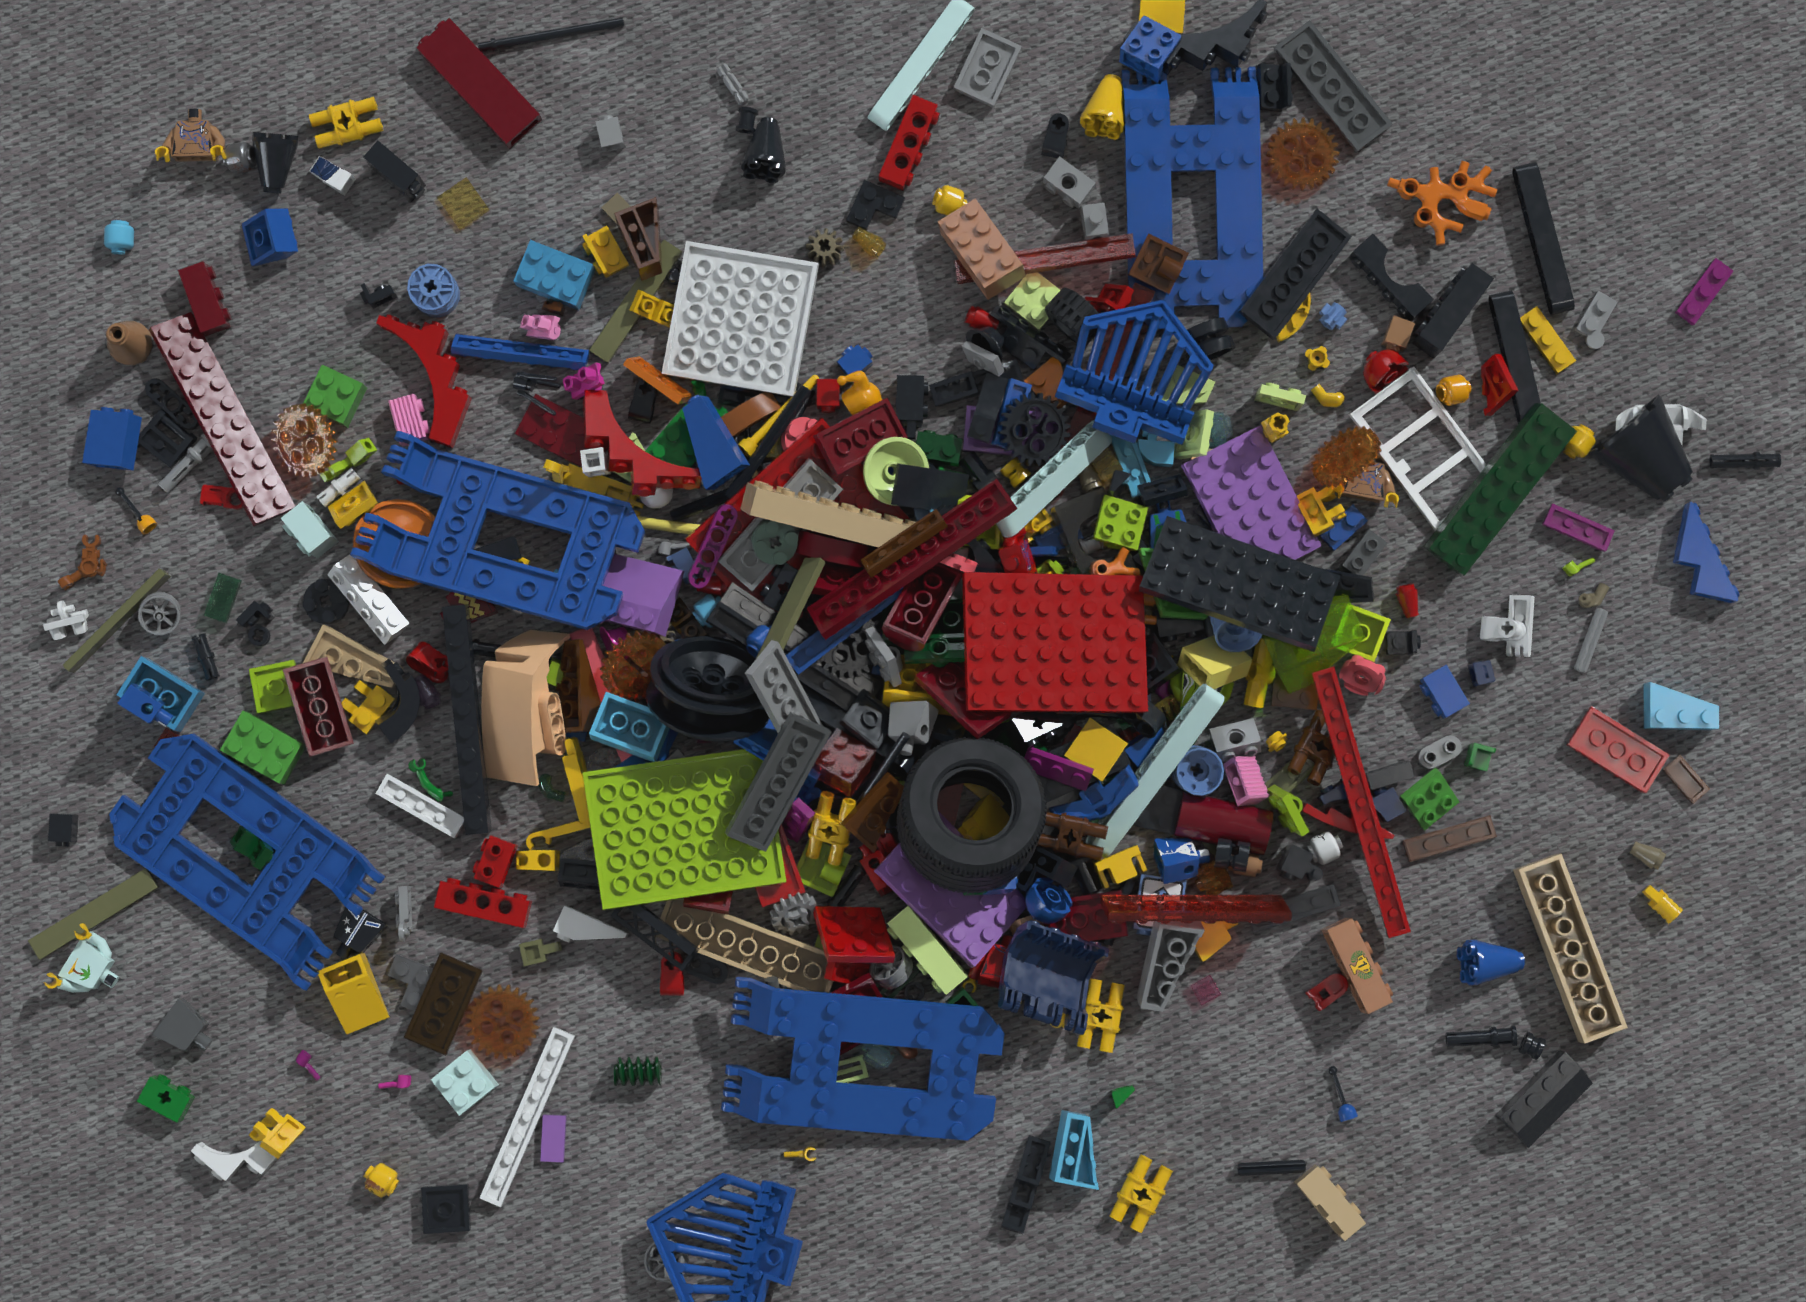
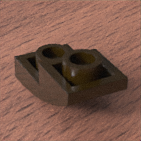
[670,597,709,639]

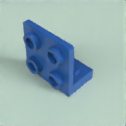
[1119,16,1181,83]

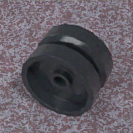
[1185,317,1236,361]

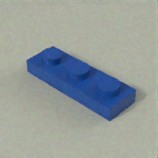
[991,378,1032,448]

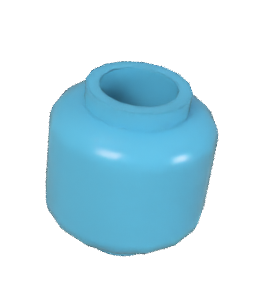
[104,220,134,255]
[692,594,721,628]

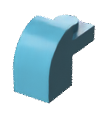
[1137,430,1175,467]

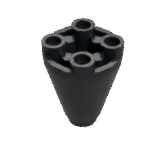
[741,117,786,183]
[252,132,298,194]

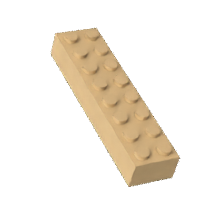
[740,480,917,547]
[1513,854,1628,1044]
[655,898,834,993]

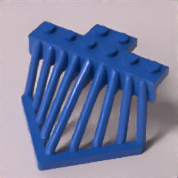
[1055,300,1214,445]
[646,1173,803,1302]

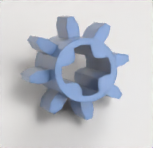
[1319,302,1347,330]

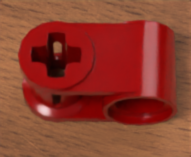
[406,641,449,683]
[660,952,684,996]

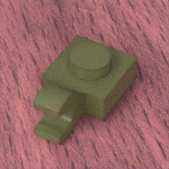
[519,939,562,966]

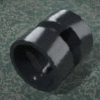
[1214,838,1251,872]

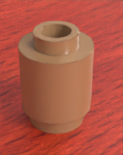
[1228,853,1262,877]

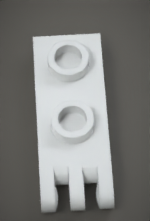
[1506,595,1535,657]

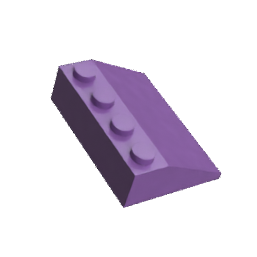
[603,554,685,637]

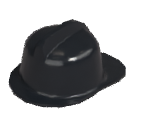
[966,326,1004,363]

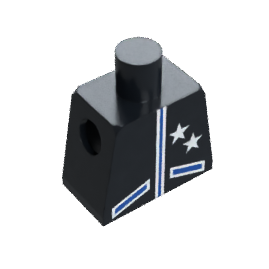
[333,907,388,960]

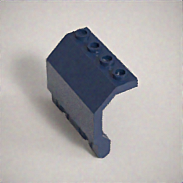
[998,920,1109,1035]

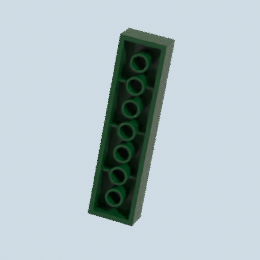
[1423,403,1577,576]

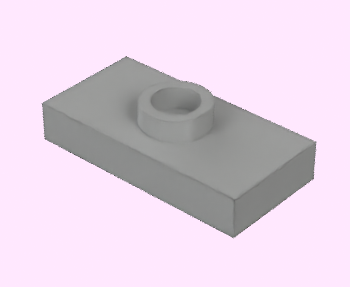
[962,341,1004,376]

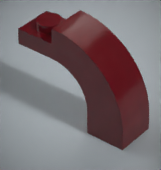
[795,530,878,568]

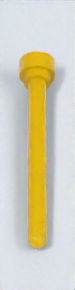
[737,375,819,458]

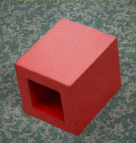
[817,379,840,413]

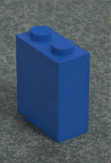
[82,407,142,471]

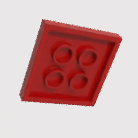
[813,906,895,963]

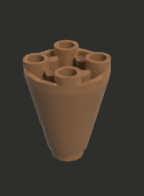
[106,321,152,365]

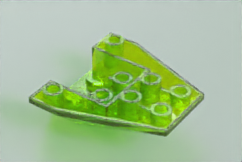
[1262,595,1365,694]

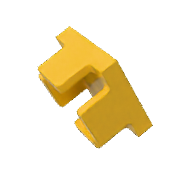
[1093,845,1147,889]

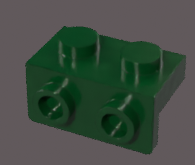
[916,430,963,467]

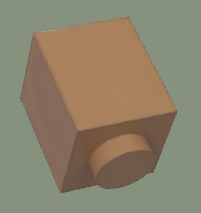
[1381,316,1415,353]

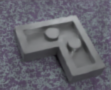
[387,954,433,1011]

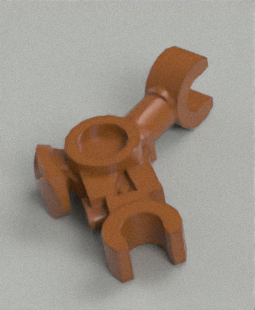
[57,535,107,591]

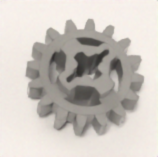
[769,892,818,935]

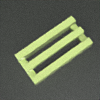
[836,1055,869,1083]

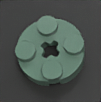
[751,520,798,565]

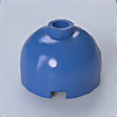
[1025,877,1072,924]

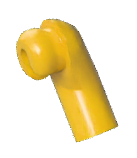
[1311,384,1345,407]

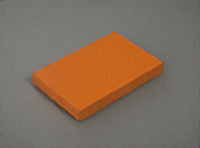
[623,356,693,404]

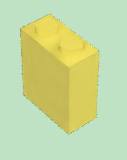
[1177,635,1252,689]

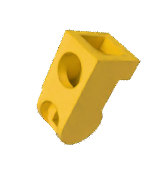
[516,850,560,871]

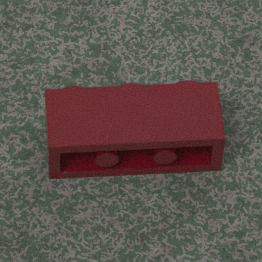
[178,261,232,337]

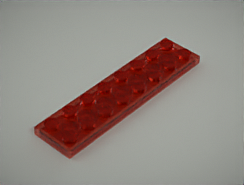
[1100,895,1292,924]

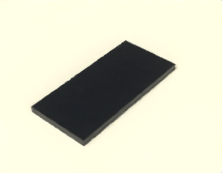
[891,463,969,510]

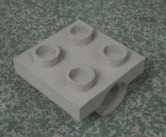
[865,626,903,687]

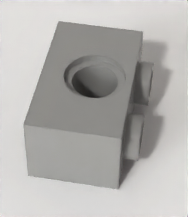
[1043,156,1096,209]
[1209,718,1261,762]

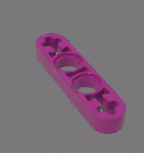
[688,504,738,588]

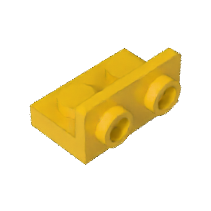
[582,226,629,278]

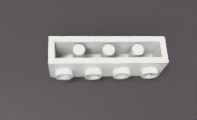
[328,554,409,645]

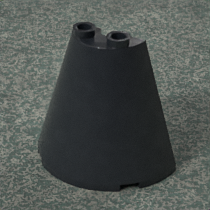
[1588,394,1693,502]

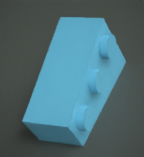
[1644,682,1719,730]
[1049,1110,1099,1190]

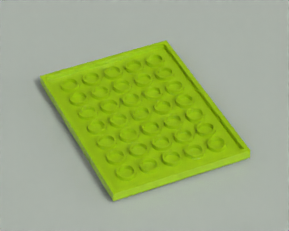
[582,749,786,910]

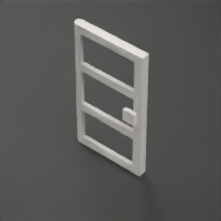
[1349,367,1487,531]

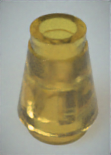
[852,227,886,258]

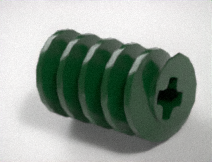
[614,1056,662,1086]

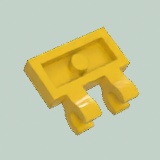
[1297,485,1347,537]
[341,680,396,734]
[249,1108,306,1159]

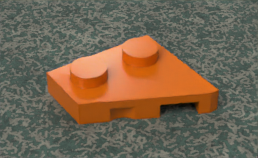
[1024,357,1068,408]

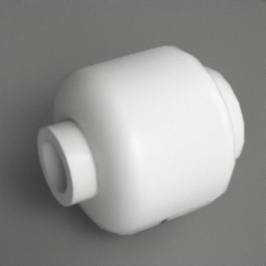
[1307,831,1343,865]

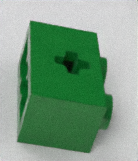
[137,1074,195,1123]

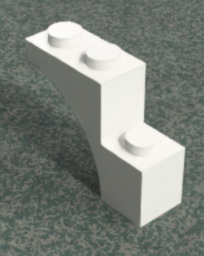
[191,1141,277,1181]

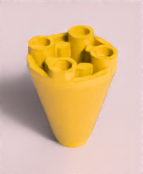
[1080,74,1124,140]

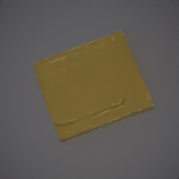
[437,177,489,230]

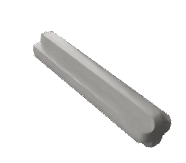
[1574,608,1608,673]

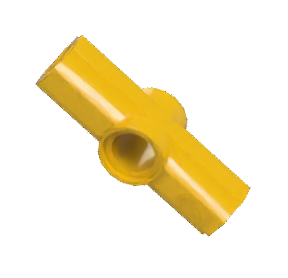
[1261,412,1290,443]
[1243,638,1277,708]

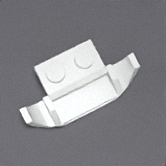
[1615,404,1707,445]

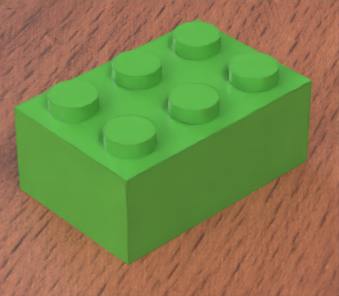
[220,710,306,785]

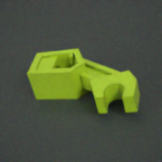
[320,438,377,482]

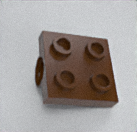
[1128,233,1189,295]

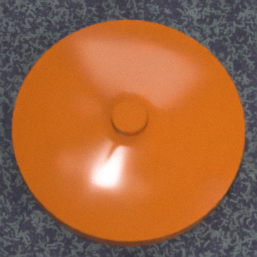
[353,499,435,588]

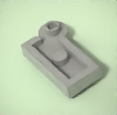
[1575,291,1617,350]
[395,886,413,942]

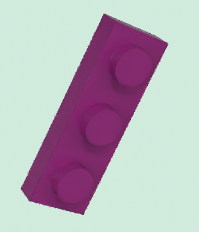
[1675,258,1734,325]
[1542,503,1615,552]
[1024,747,1094,791]
[782,797,815,843]

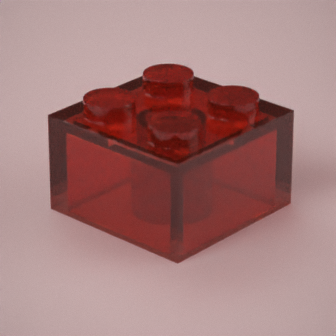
[812,728,876,797]

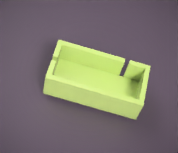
[887,906,968,995]

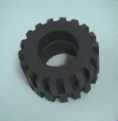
[1045,287,1099,346]

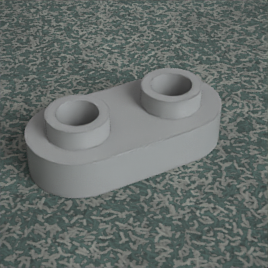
[1418,735,1462,769]

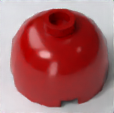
[1363,349,1409,394]

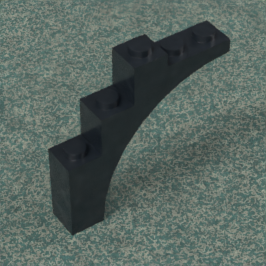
[1123,0,1268,75]

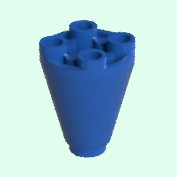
[1457,940,1525,985]

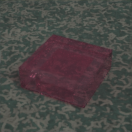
[1190,974,1221,1006]

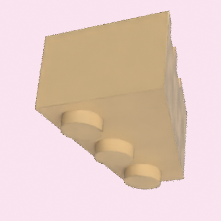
[1294,1164,1366,1241]

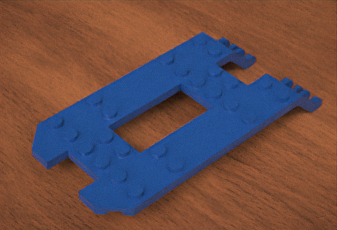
[1121,67,1263,329]
[350,431,645,630]
[109,734,385,991]
[721,977,1005,1141]

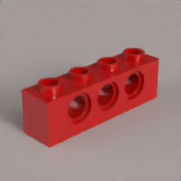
[879,95,940,191]
[434,877,532,928]

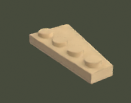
[303,624,404,688]

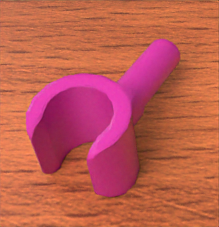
[378,1075,411,1089]

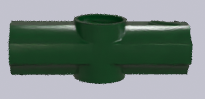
[904,637,965,668]

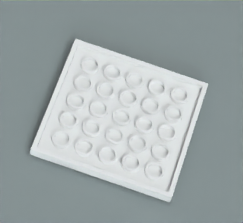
[662,241,819,397]

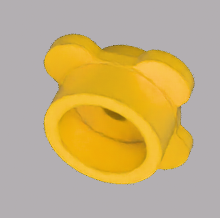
[1305,346,1330,371]
[1266,731,1287,752]

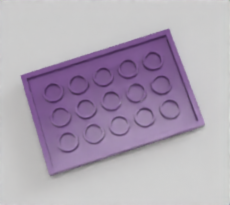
[1181,425,1322,560]
[874,811,1026,968]

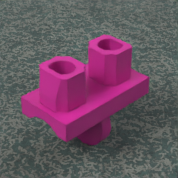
[563,362,604,400]

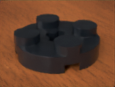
[303,579,349,624]

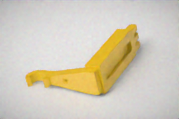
[543,459,644,516]
[526,737,590,850]

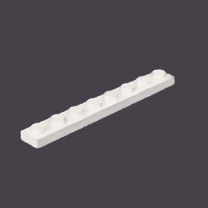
[480,1027,575,1207]

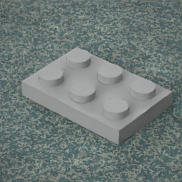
[953,28,1022,108]

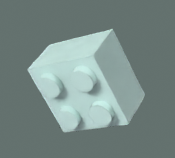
[281,501,339,558]
[431,1049,499,1116]

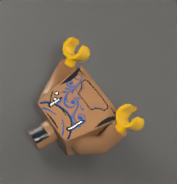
[155,109,226,162]
[1328,448,1399,508]

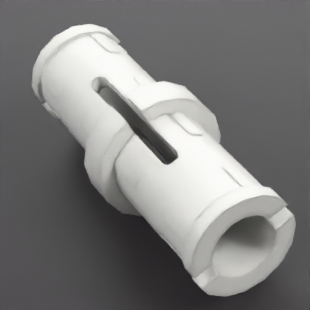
[316,468,361,507]

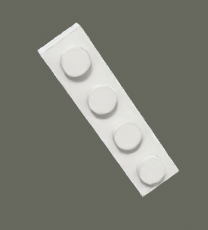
[375,774,464,838]

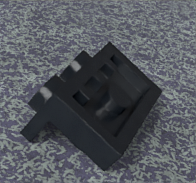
[1256,63,1293,112]

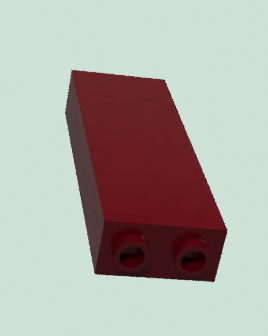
[416,18,542,150]

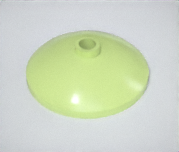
[863,437,929,506]

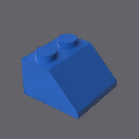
[242,209,298,266]

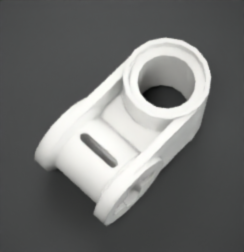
[1480,616,1526,641]

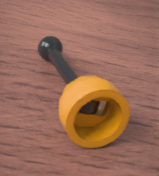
[115,487,157,535]

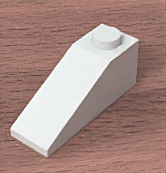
[553,906,629,942]

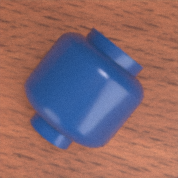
[746,625,772,658]

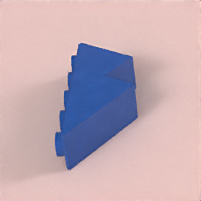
[1673,502,1739,603]

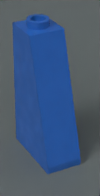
[682,395,750,490]

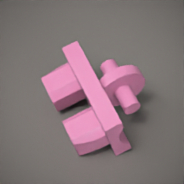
[520,314,561,340]

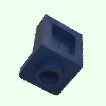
[1467,660,1495,687]

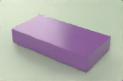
[540,1114,567,1162]

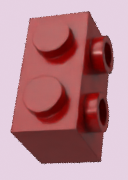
[472,835,518,888]

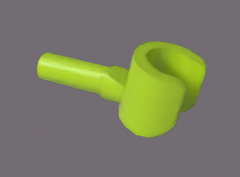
[1562,557,1595,576]

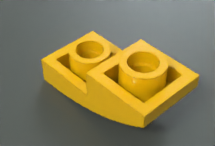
[629,290,674,328]

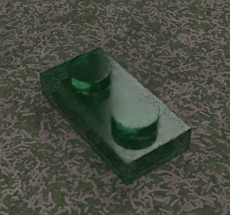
[204,573,242,623]

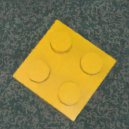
[328,480,378,529]

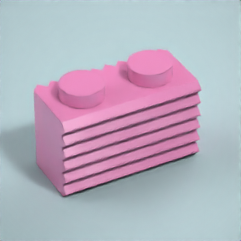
[388,394,430,447]
[1223,756,1269,807]

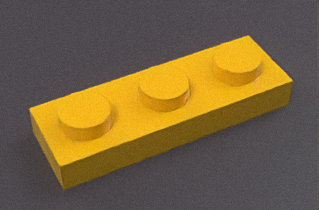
[1520,306,1576,375]

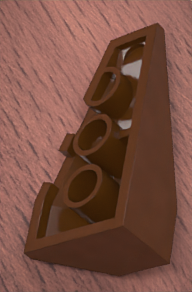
[556,639,601,733]

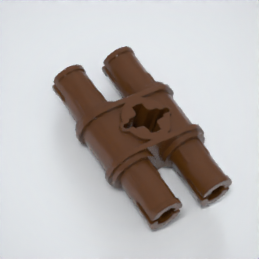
[1287,710,1335,786]
[1037,812,1109,861]

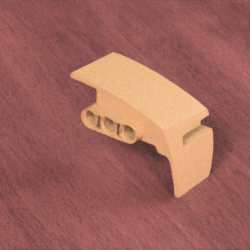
[481,630,570,786]

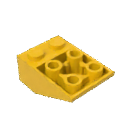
[318,953,390,1035]

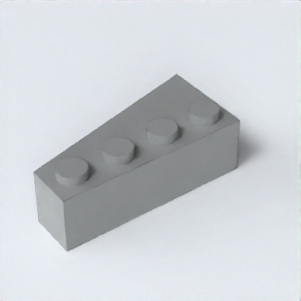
[1136,913,1205,1012]

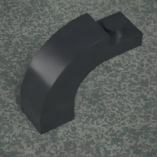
[375,659,420,743]

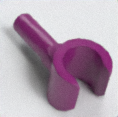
[296,1050,321,1081]

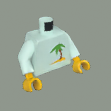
[43,923,119,993]

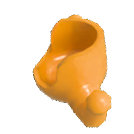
[837,370,882,415]

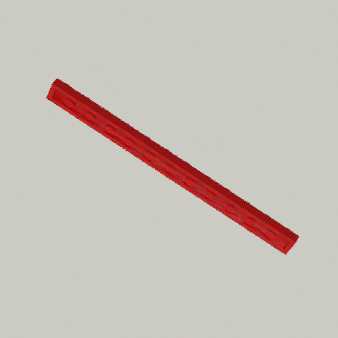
[1311,667,1411,938]

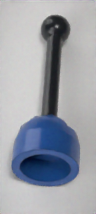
[1328,1066,1358,1122]

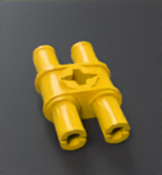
[309,96,384,149]
[806,791,856,866]
[1077,978,1125,1053]
[1109,1154,1173,1233]

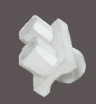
[43,600,89,640]

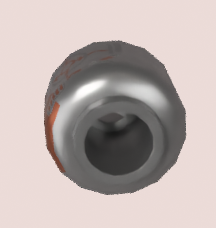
[223,142,256,173]

